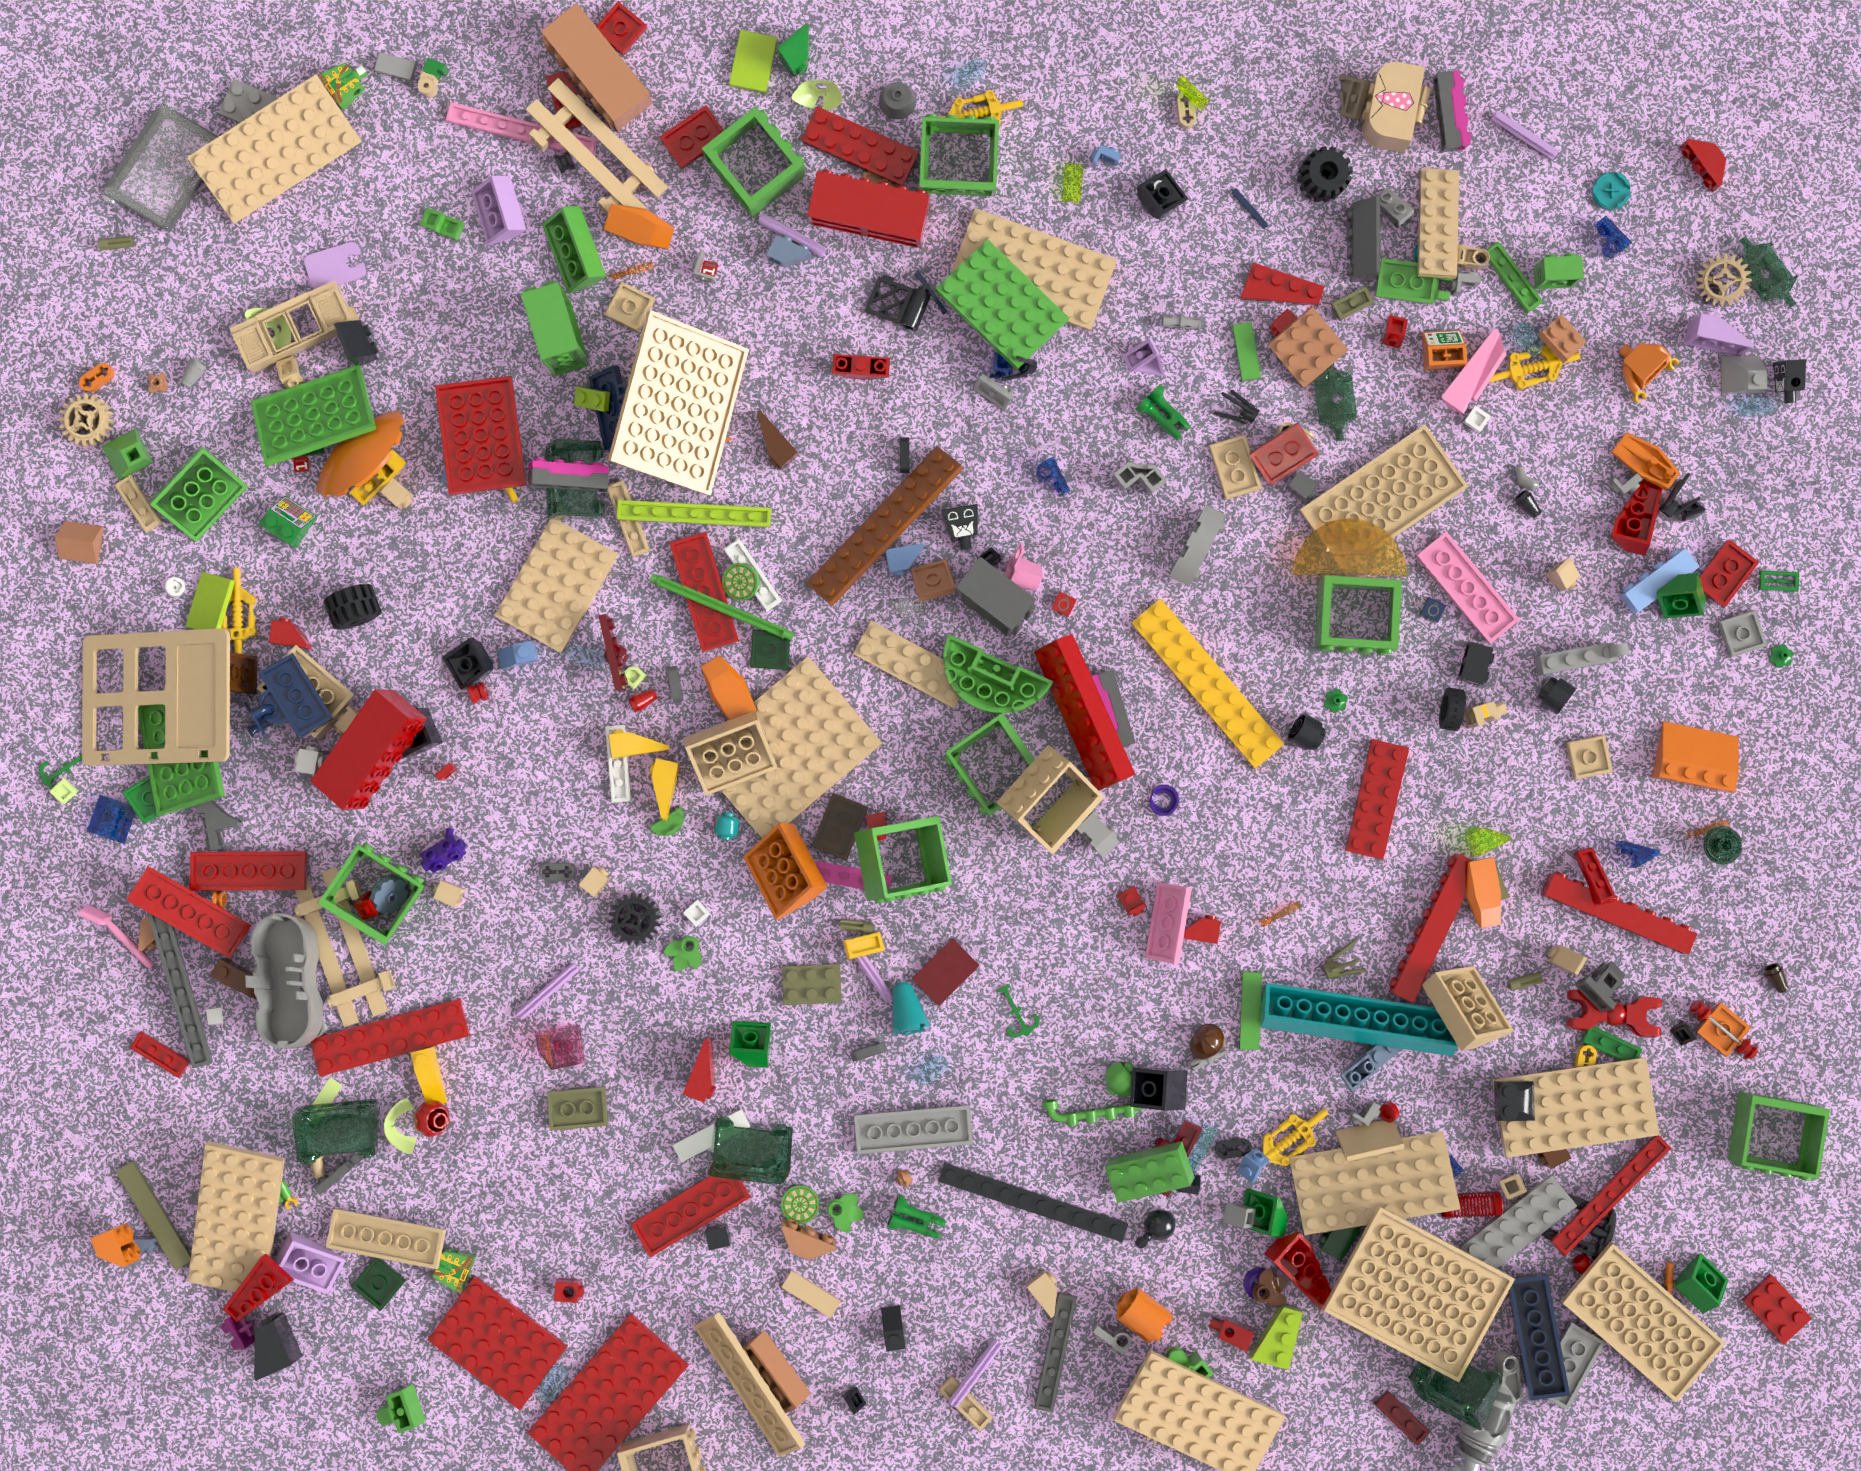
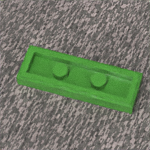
[1232,322,1261,382]

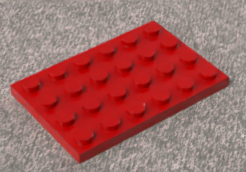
[435,376,527,496]
[427,1276,568,1410]

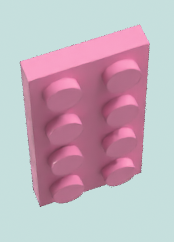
[1145,882,1192,965]

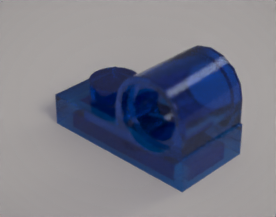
[1595,215,1632,258]
[1036,457,1070,496]

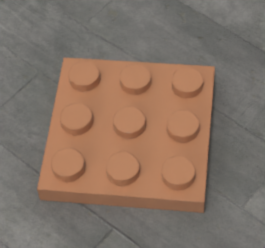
[1267,306,1348,388]

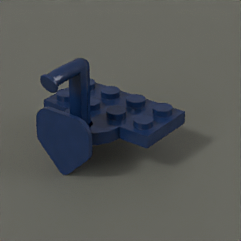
[589,365,628,451]
[244,653,334,739]

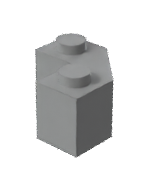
[1112,462,1167,495]
[1076,810,1120,858]

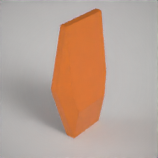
[604,203,675,249]
[1611,432,1680,491]
[701,655,757,720]
[1466,857,1501,928]

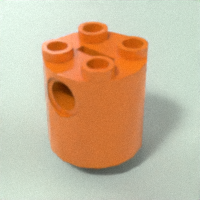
[1115,1287,1173,1343]

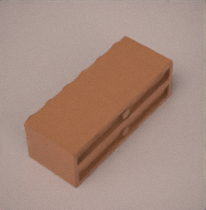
[541,3,653,132]

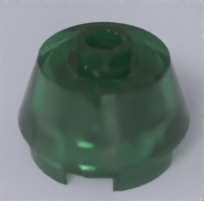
[1703,826,1742,865]

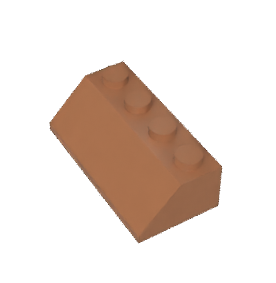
[742,1330,811,1413]

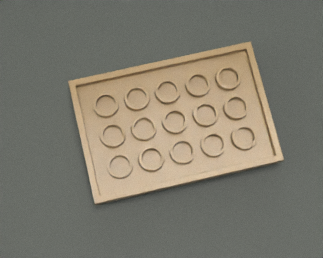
[494,517,619,654]

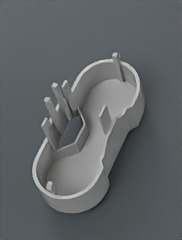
[245,913,323,1049]

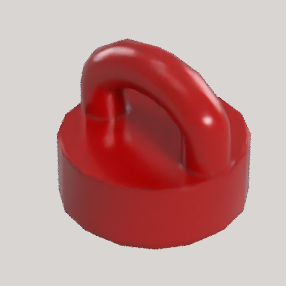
[1379,1101,1399,1123]

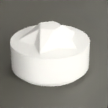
[164,577,185,597]

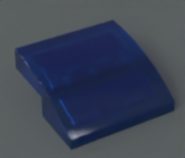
[87,794,136,844]

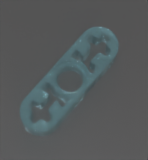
[1189,1124,1218,1176]

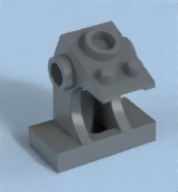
[1575,961,1625,1013]

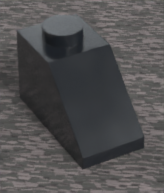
[881,1305,906,1352]

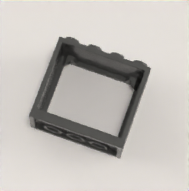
[955,556,1036,637]

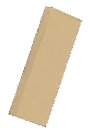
[114,475,163,533]
[781,1270,841,1318]
[938,1375,993,1432]

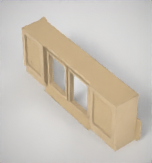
[230,281,359,373]

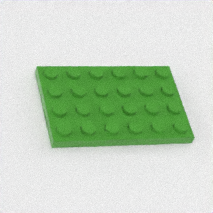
[935,239,1069,370]
[251,365,377,466]
[138,704,225,816]

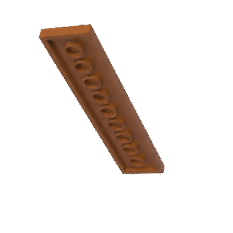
[806,446,964,607]

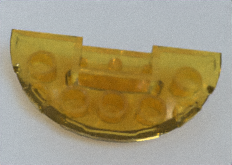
[1292,518,1408,577]

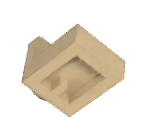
[276,355,305,389]

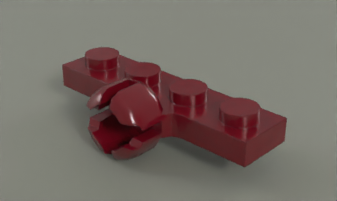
[598,614,628,692]
[1152,1118,1202,1197]

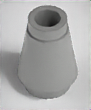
[181,357,206,387]

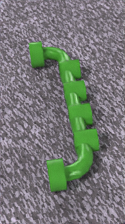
[1042,1099,1145,1126]

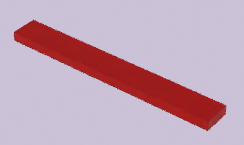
[1549,1135,1671,1256]

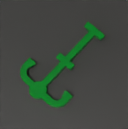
[39,754,82,789]
[997,984,1039,1038]

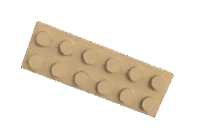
[1417,168,1459,279]
[853,620,960,709]
[325,1208,446,1269]

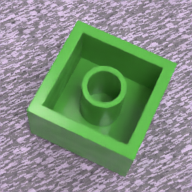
[1533,253,1584,290]

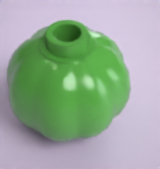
[1105,1061,1135,1097]

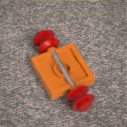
[1690,1000,1758,1060]

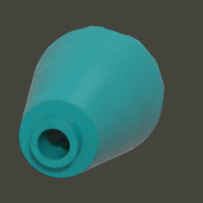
[892,981,931,1037]

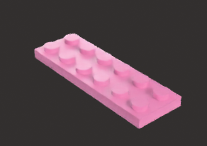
[1416,531,1520,645]

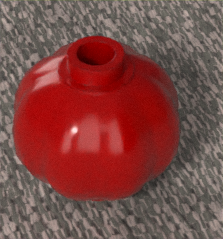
[414,1100,450,1137]

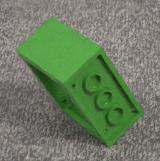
[702,106,806,218]
[920,114,999,196]
[521,281,590,376]
[1314,575,1402,656]
[944,713,1035,817]
[854,816,952,904]
[318,843,426,945]
[1728,1091,1830,1181]

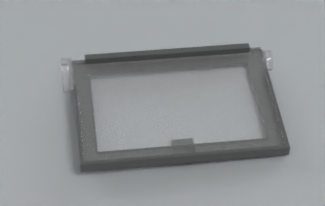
[100,101,219,233]

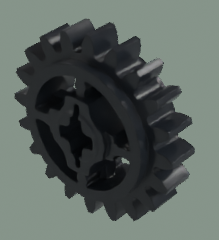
[608,892,662,946]

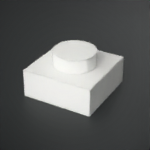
[1463,406,1491,433]
[683,900,711,927]

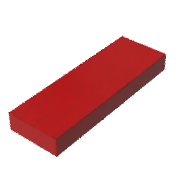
[1574,847,1617,906]
[130,1031,190,1078]

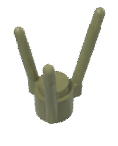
[1322,939,1366,979]

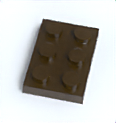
[811,793,869,861]

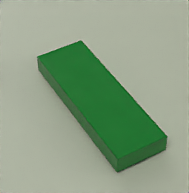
[1580,1027,1642,1060]

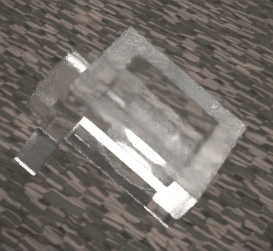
[893,597,925,618]

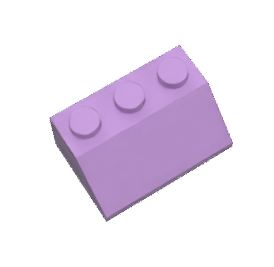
[471,176,526,245]

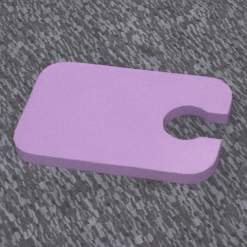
[304,242,366,289]

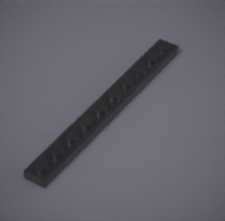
[938,1162,1128,1242]

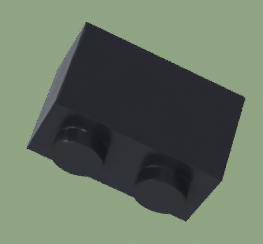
[1457,642,1495,686]

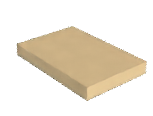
[1208,434,1262,500]
[1336,1120,1404,1162]

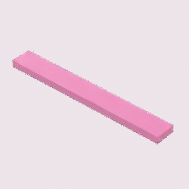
[446,102,597,155]

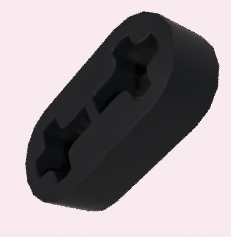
[900,437,910,473]
[1214,1138,1252,1159]

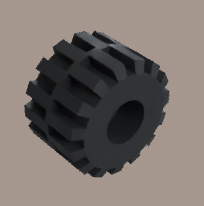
[1297,146,1353,203]
[323,584,382,630]

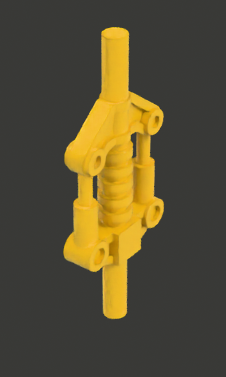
[940,90,1023,135]
[1488,345,1580,391]
[221,568,258,654]
[1263,1108,1329,1166]

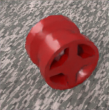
[468,682,489,704]

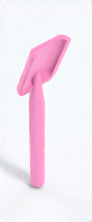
[78,905,153,968]

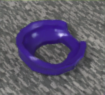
[1149,785,1179,816]
[1243,1267,1265,1299]

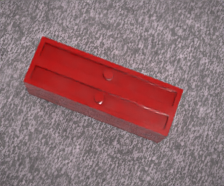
[807,169,930,248]
[310,689,427,810]

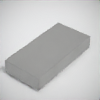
[374,52,417,82]

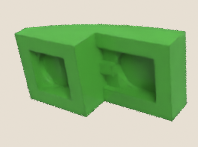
[419,208,465,241]

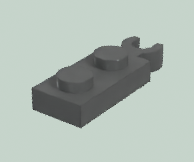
[315,1152,363,1195]

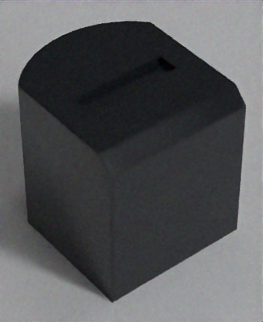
[705,1223,731,1250]

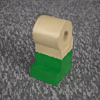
[418,58,449,98]

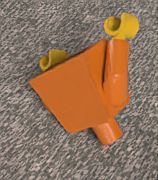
[1619,343,1679,403]

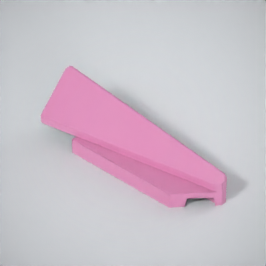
[1442,328,1506,414]

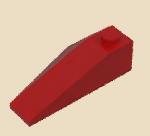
[1611,479,1663,556]
[1263,1232,1332,1310]

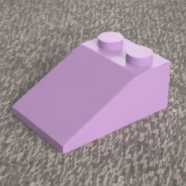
[1684,312,1754,356]
[274,1231,346,1294]

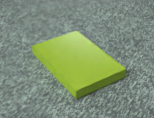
[729,30,778,94]
[185,572,235,630]

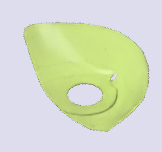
[792,80,843,111]
[245,308,291,350]
[384,1098,417,1154]

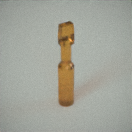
[612,261,654,280]
[1686,819,1729,838]
[1260,901,1301,927]

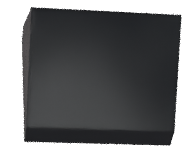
[1678,501,1705,522]
[977,547,1002,567]
[1670,1020,1697,1046]
[1178,1174,1201,1195]
[842,1387,866,1415]

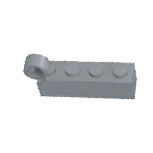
[1534,642,1630,676]

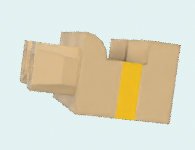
[1464,701,1508,729]

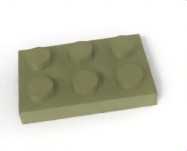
[782,964,842,1005]
[547,1086,609,1131]

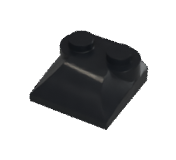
[1137,169,1188,219]
[442,637,493,690]
[1494,1081,1535,1122]

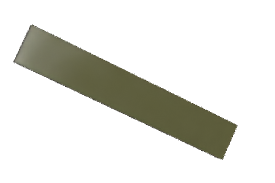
[116,1161,191,1271]

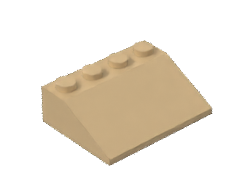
[257,645,354,740]
[683,710,778,796]
[1422,966,1514,1051]

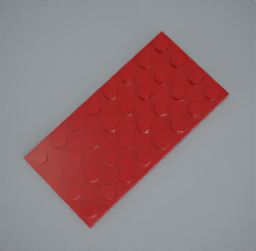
[527,1313,689,1471]

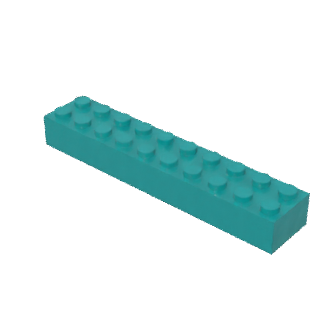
[1260,983,1458,1056]

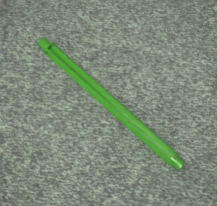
[650,574,794,641]

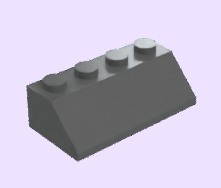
[1346,196,1380,282]

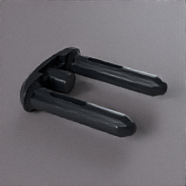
[1541,1193,1617,1260]

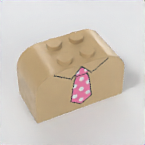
[1361,62,1425,153]

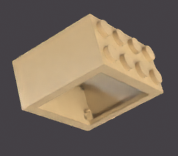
[996,745,1104,854]
[617,1423,706,1471]

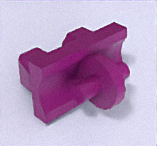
[221,1317,255,1351]

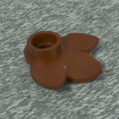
[1252,1268,1288,1307]

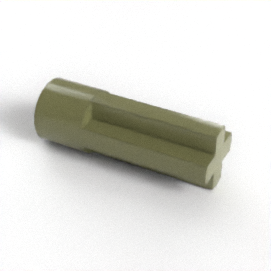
[98,236,134,251]
[840,918,874,934]
[1507,972,1543,991]

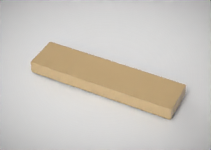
[607,480,651,558]

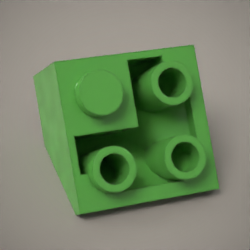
[101,429,154,480]

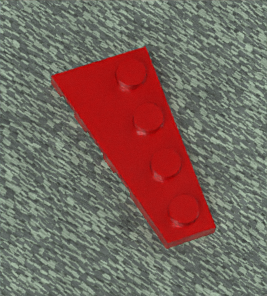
[1240,262,1325,306]
[222,1253,294,1322]

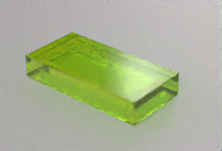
[1176,75,1210,111]
[1061,163,1084,203]

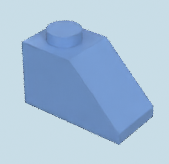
[886,543,924,577]
[498,641,539,670]

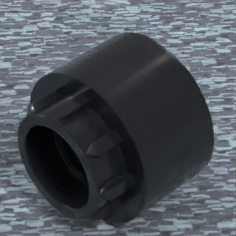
[1537,677,1577,715]
[1287,713,1326,751]

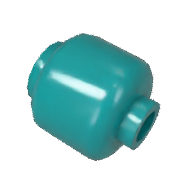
[713,812,740,840]

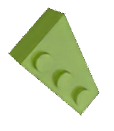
[1248,1304,1303,1370]

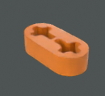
[79,363,115,393]

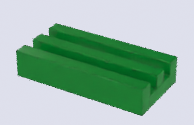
[1758,570,1799,592]

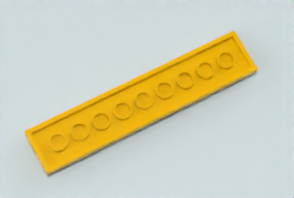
[1131,598,1284,769]

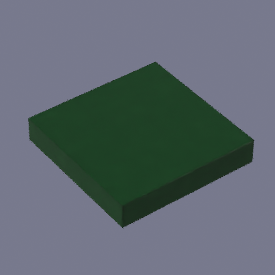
[750,630,790,670]
[351,1258,407,1311]

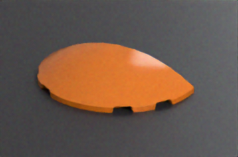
[316,411,404,497]

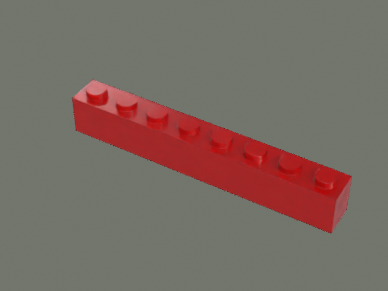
[1389,854,1473,1003]
[1540,872,1698,955]

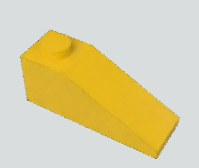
[349,449,406,506]
[608,729,670,759]
[649,758,680,822]
[410,1046,448,1104]

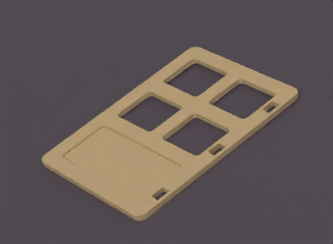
[82,628,230,766]

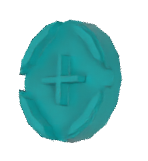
[1592,172,1631,210]

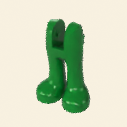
[1135,384,1190,440]
[886,1194,946,1238]

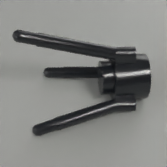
[1001,356,1037,381]
[1214,390,1259,424]
[1659,473,1701,518]

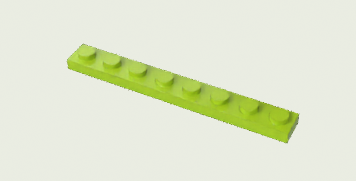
[617,500,771,528]

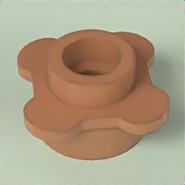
[147,373,168,393]
[896,1169,912,1188]

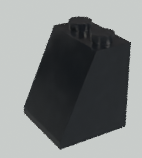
[1130,1067,1188,1111]
[254,1313,303,1381]

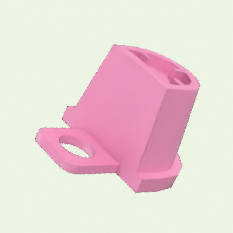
[1004,543,1043,591]

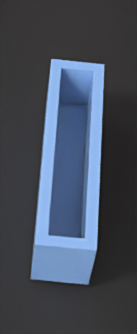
[1619,548,1700,614]

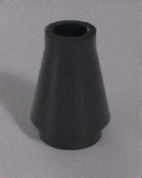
[1514,490,1542,519]

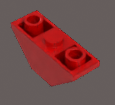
[1680,139,1726,192]
[832,354,890,380]

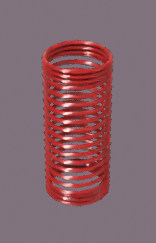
[1441,1191,1503,1219]

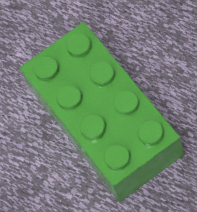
[1105,1141,1194,1203]

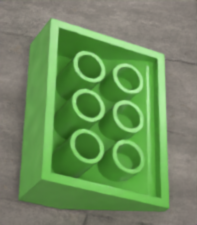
[149,444,248,542]

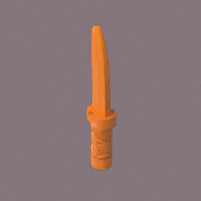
[1664,1262,1674,1294]

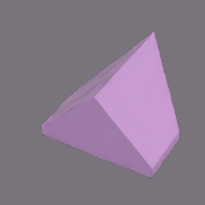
[1122,337,1165,376]

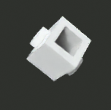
[295,746,325,775]

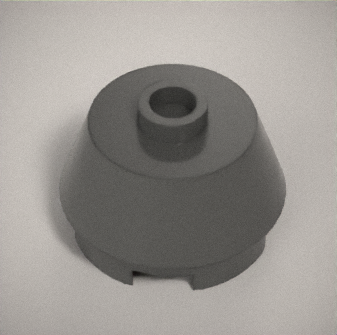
[879,82,917,119]

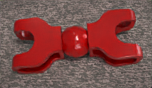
[1566,989,1662,1038]

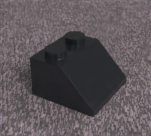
[334,320,379,366]
[401,708,443,759]

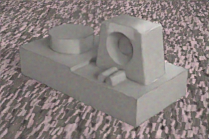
[974,374,1014,410]

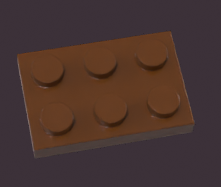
[230,652,257,694]

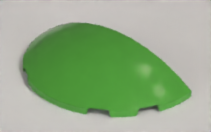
[943,634,1053,714]

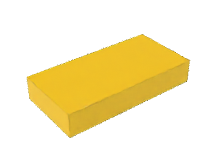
[842,932,885,960]

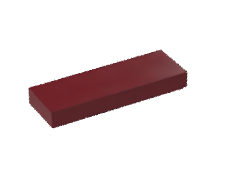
[1374,1390,1430,1446]

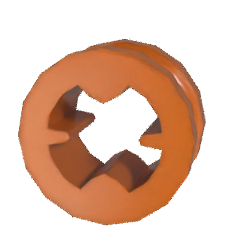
[212,891,227,908]

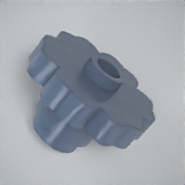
[370,876,408,915]

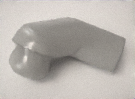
[1515,466,1539,490]

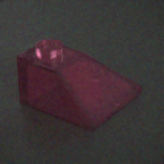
[535,1025,585,1070]

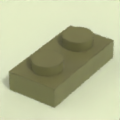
[1331,286,1375,321]

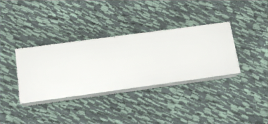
[723,539,782,612]
[605,725,631,803]
[673,1109,751,1163]

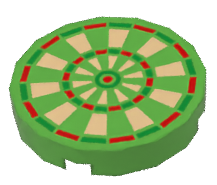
[722,562,760,601]
[781,1184,820,1224]

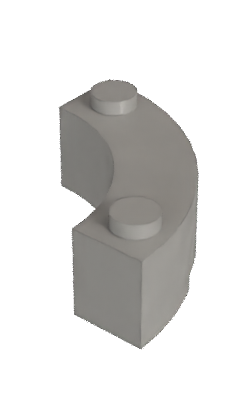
[1169,504,1226,586]

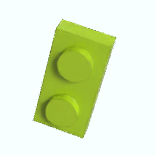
[574,386,610,412]

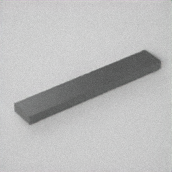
[1034,1292,1077,1413]

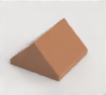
[55,521,104,564]

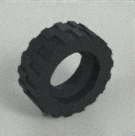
[1439,687,1466,731]

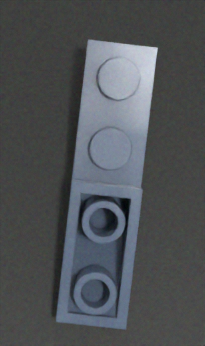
[1340,1045,1402,1092]

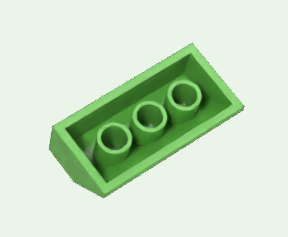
[542,206,606,294]

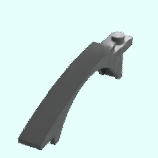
[196,800,243,851]

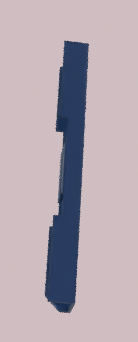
[1231,188,1269,229]
[915,271,947,315]

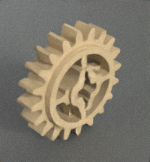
[1696,253,1752,307]
[58,393,114,447]

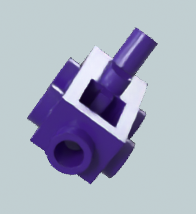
[420,828,467,873]

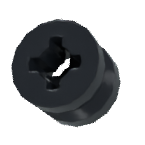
[554,151,575,174]

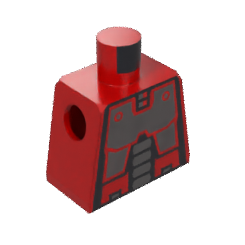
[1209,1316,1255,1352]

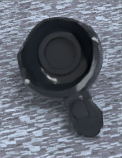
[1135,1209,1176,1249]

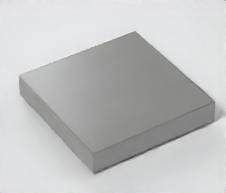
[1717,610,1768,658]

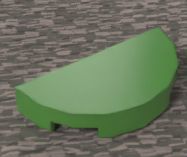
[648,807,684,836]

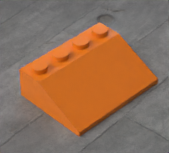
[1652,721,1739,793]
[743,823,827,920]

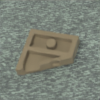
[1339,74,1370,120]

